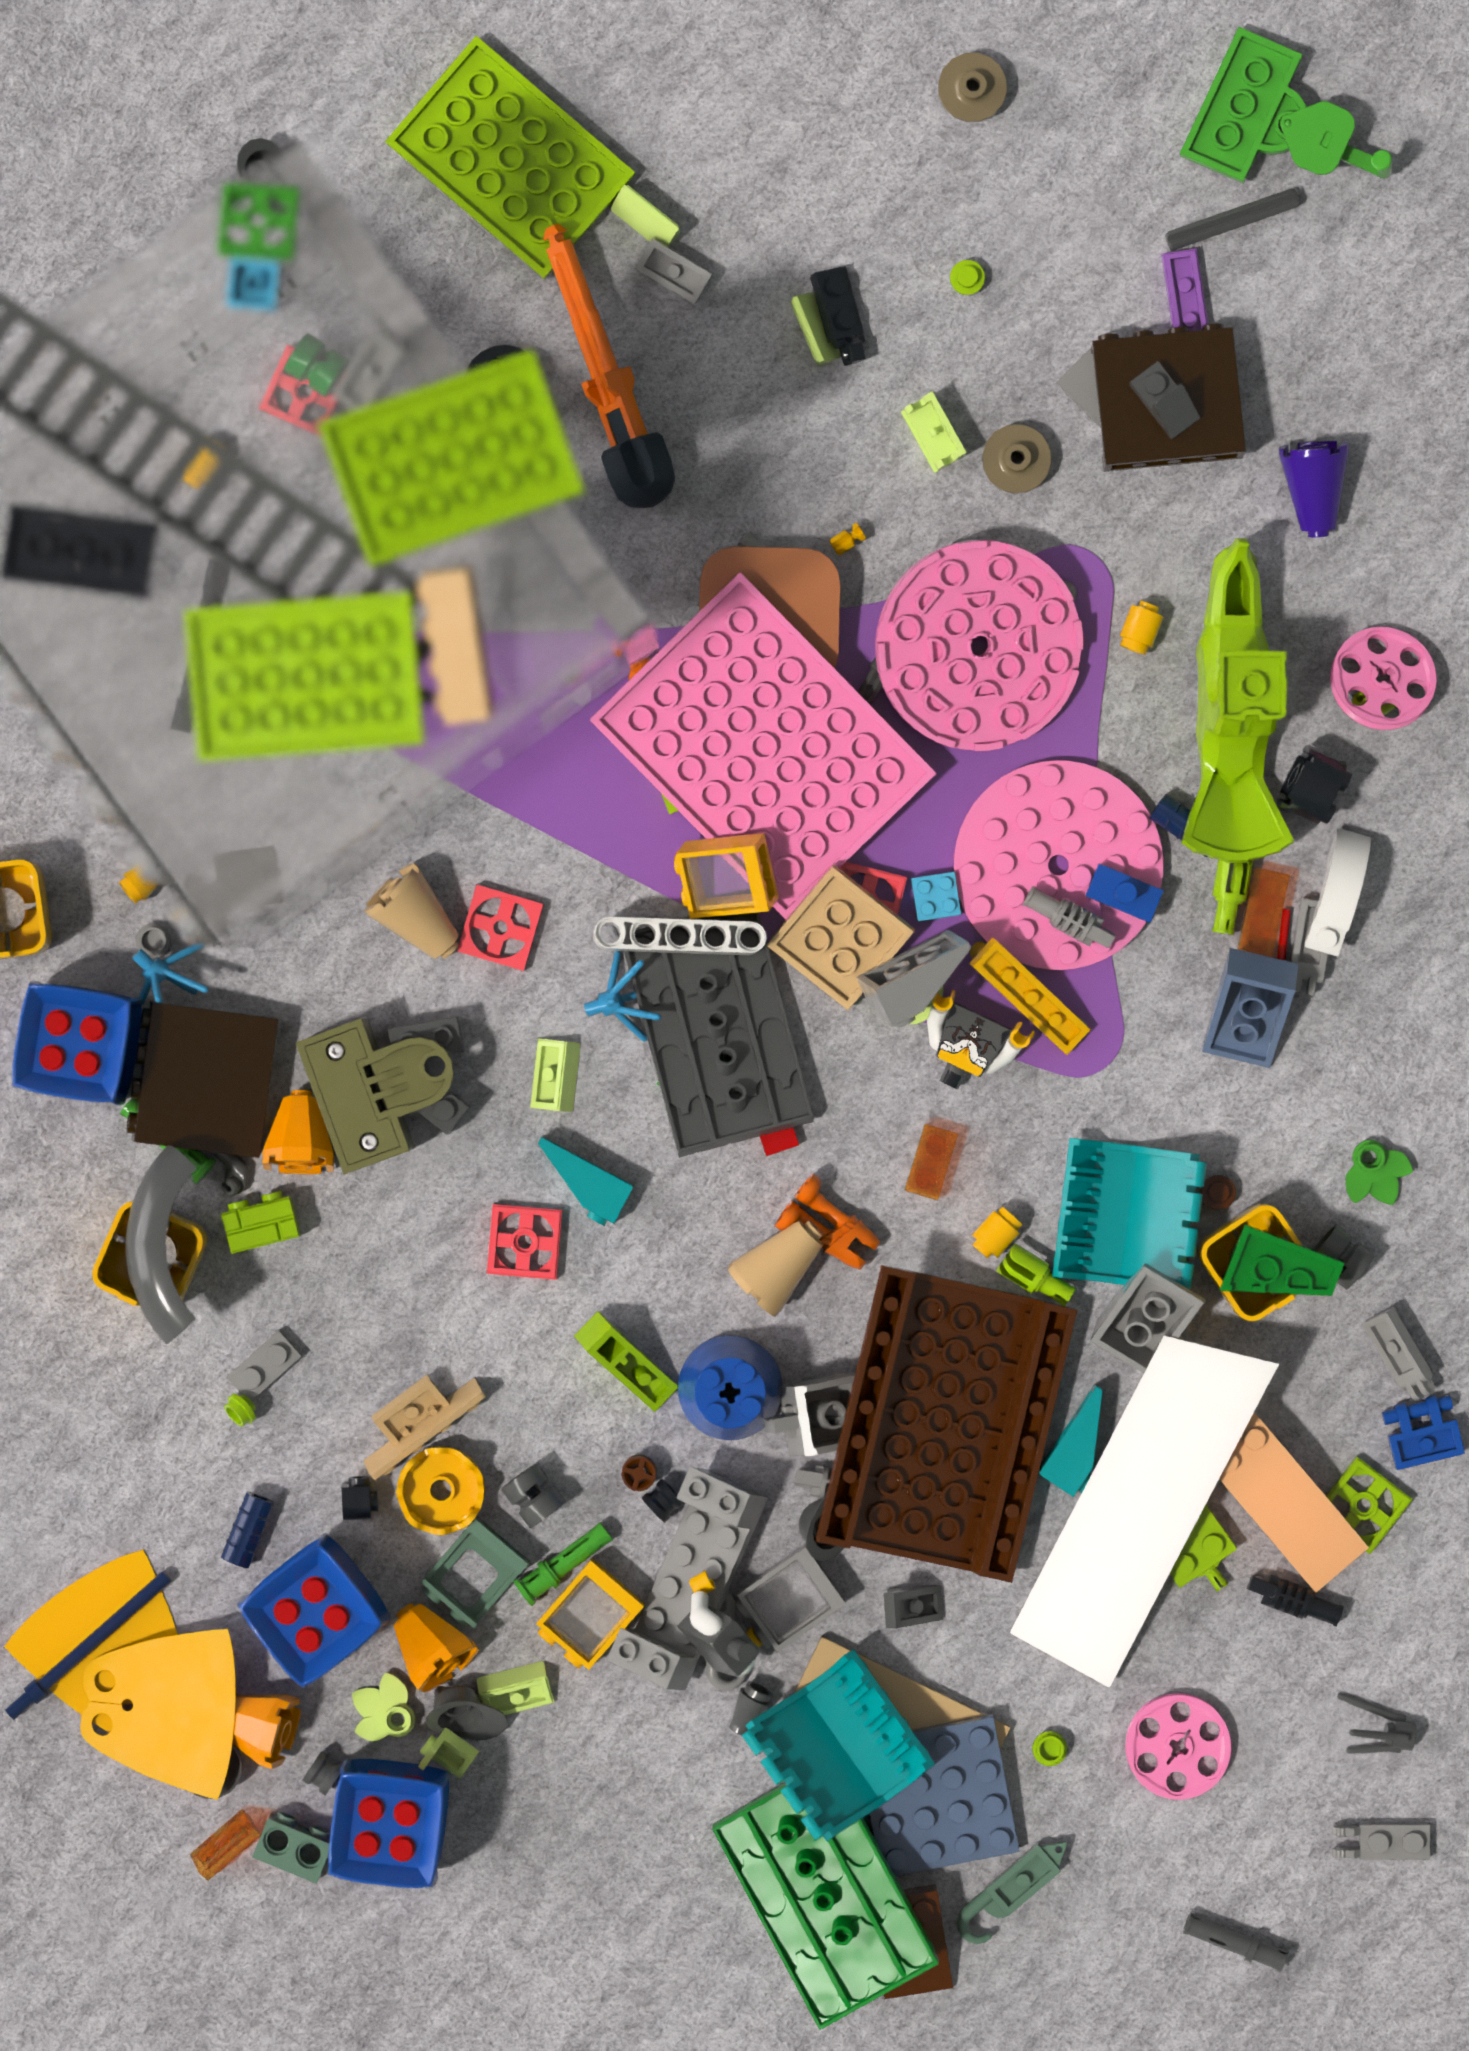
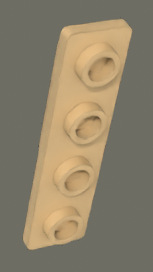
[364,1375,486,1480]

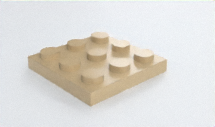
[766,864,915,1010]

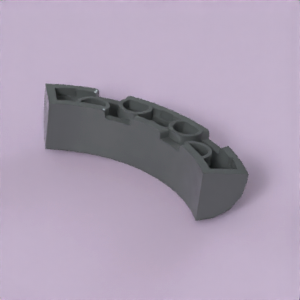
[125,1145,197,1344]

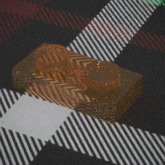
[904,1123,958,1201]
[190,1809,260,1881]

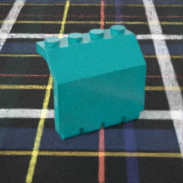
[1052,1138,1207,1289]
[742,1649,935,1841]

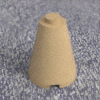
[364,862,459,959]
[727,1220,823,1317]

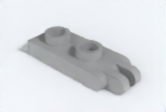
[1290,898,1328,996]
[1362,1307,1435,1401]

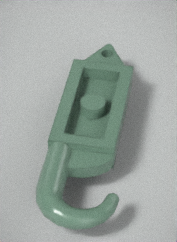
[957,1841,1067,1944]

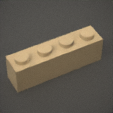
[418,564,495,725]

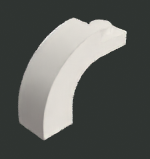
[1305,828,1371,957]

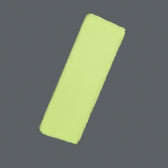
[611,184,680,246]
[791,293,841,366]
[530,1038,580,1112]
[477,1661,554,1715]

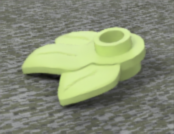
[352,1673,416,1741]

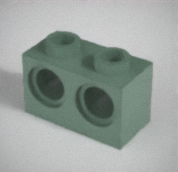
[252,1812,330,1884]

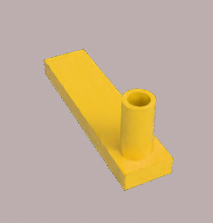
[969,937,1090,1055]

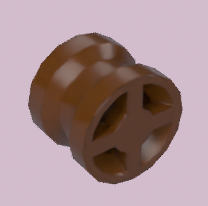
[621,1454,657,1491]

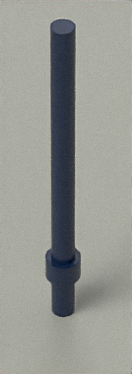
[5,1571,172,1720]

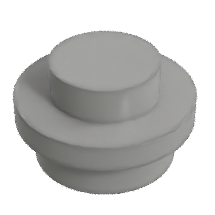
[136,923,171,958]

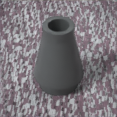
[729,1682,772,1736]

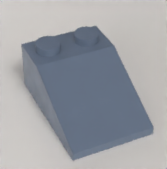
[1202,948,1298,1068]

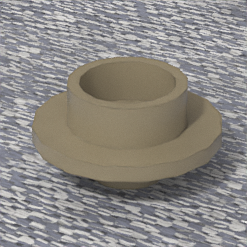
[938,53,1007,122]
[982,424,1052,494]

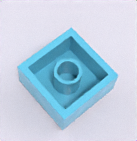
[227,258,280,312]
[911,871,961,922]

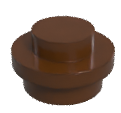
[1200,1175,1236,1210]

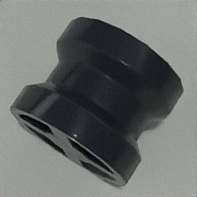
[642,1479,685,1523]

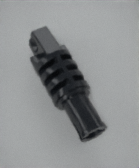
[1247,1574,1344,1627]

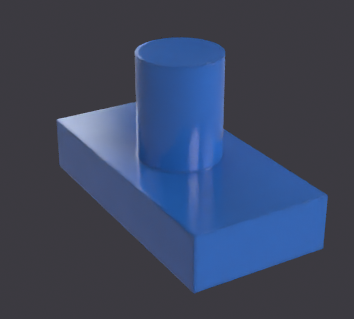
[1085,864,1164,923]

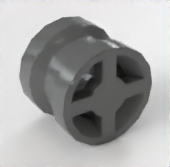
[302,1751,342,1796]

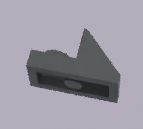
[1129,361,1200,440]
[884,1585,943,1629]

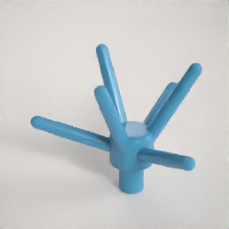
[132,941,209,1005]
[584,951,661,1042]

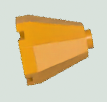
[262,1090,335,1175]
[393,1603,480,1693]
[232,1694,301,1769]

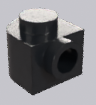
[341,1476,378,1520]

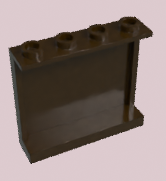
[1091,324,1246,472]
[126,1001,278,1158]

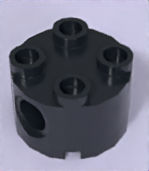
[1277,745,1352,826]

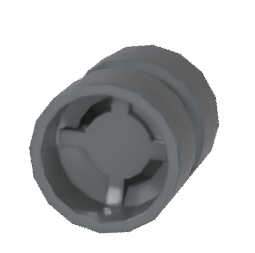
[1313,1224,1375,1290]
[501,1462,566,1529]

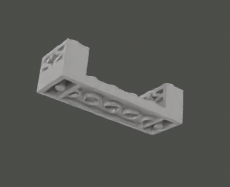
[607,1466,768,1690]

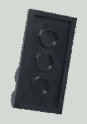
[0,503,161,601]

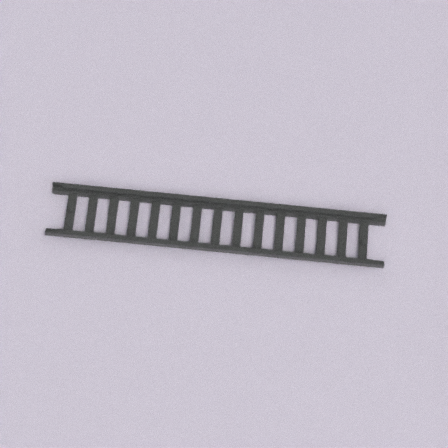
[0,291,484,707]

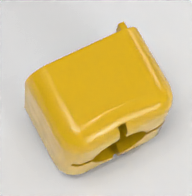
[0,860,52,960]
[92,1201,208,1306]
[1197,1203,1302,1321]

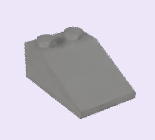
[856,929,971,1027]
[1090,1263,1205,1374]

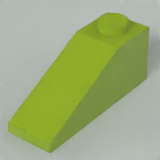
[574,1311,678,1412]

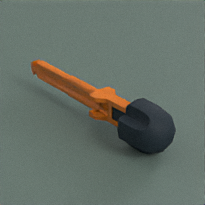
[543,224,675,509]

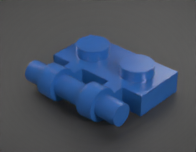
[1382,1395,1465,1470]

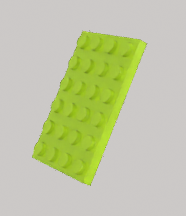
[385,36,636,280]
[318,350,584,568]
[184,591,425,761]

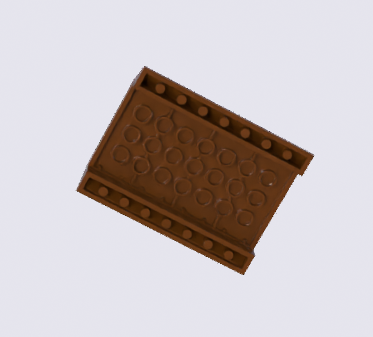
[815,1265,1077,1583]

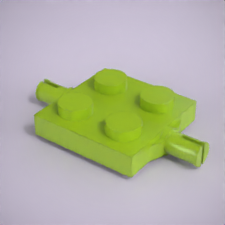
[1169,1504,1237,1592]

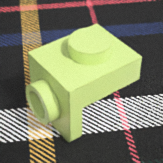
[418,1727,480,1779]

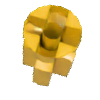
[830,522,867,555]

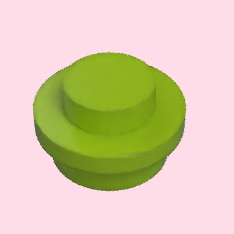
[950,260,985,295]
[224,1393,256,1427]
[1032,1731,1067,1766]

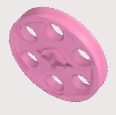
[1330,627,1437,730]
[1125,1693,1231,1800]

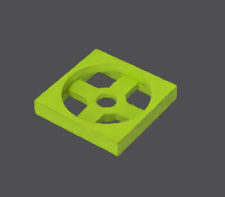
[1325,1456,1413,1554]

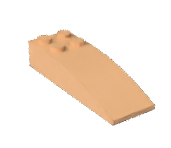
[1219,1412,1369,1593]

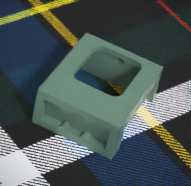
[421,1516,530,1628]

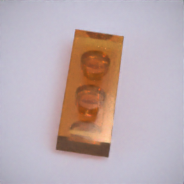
[1237,867,1290,958]

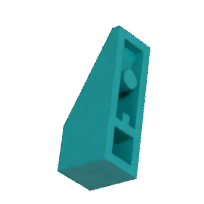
[538,1136,634,1226]
[1038,1384,1103,1497]

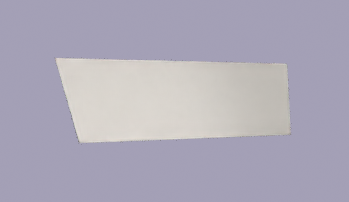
[1010,1336,1279,1688]

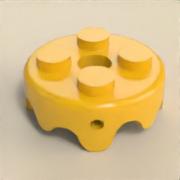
[396,1446,485,1535]

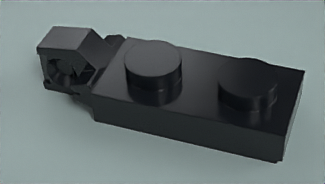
[810,266,866,366]

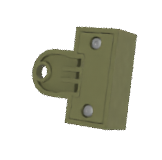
[295,1017,455,1175]

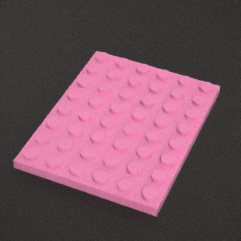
[590,572,937,920]

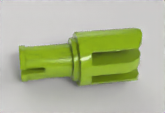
[1212,860,1253,935]
[997,1243,1076,1306]

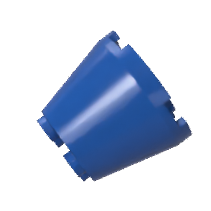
[678,1335,782,1440]

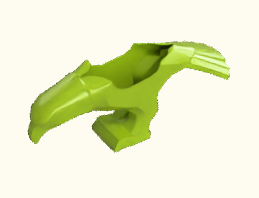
[1181,538,1294,863]

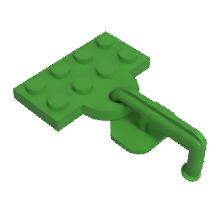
[1180,27,1392,184]

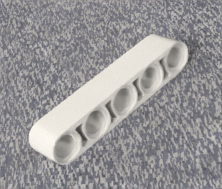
[593,917,767,955]

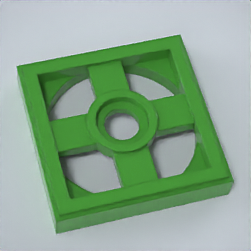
[217,183,300,260]

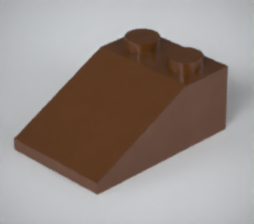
[879,1884,953,2000]

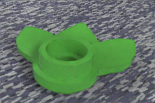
[1345,1140,1413,1205]

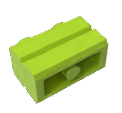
[221,1191,302,1254]

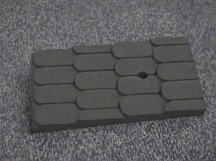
[624,912,814,1158]

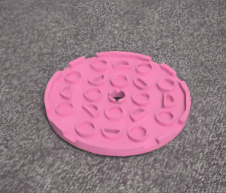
[875,540,1083,751]
[953,760,1163,970]

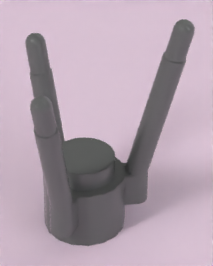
[1337,1693,1416,1754]

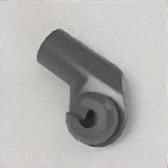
[213,1152,248,1196]

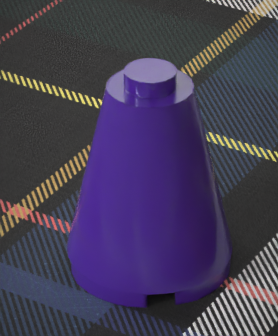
[1278,441,1349,538]

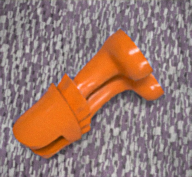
[774,1173,881,1270]

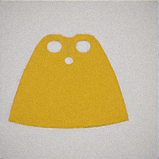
[4,1550,178,1733]
[80,1629,236,1800]

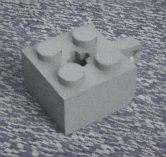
[764,1373,855,1456]

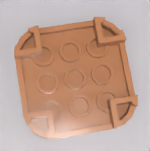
[699,545,840,668]

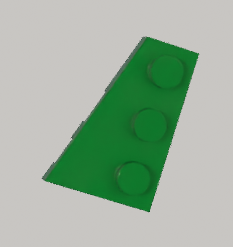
[1219,1224,1345,1296]

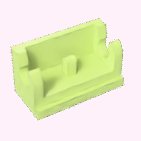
[901,391,967,473]

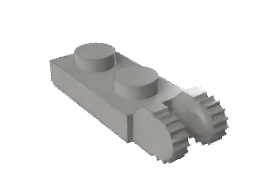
[1332,1823,1430,1860]

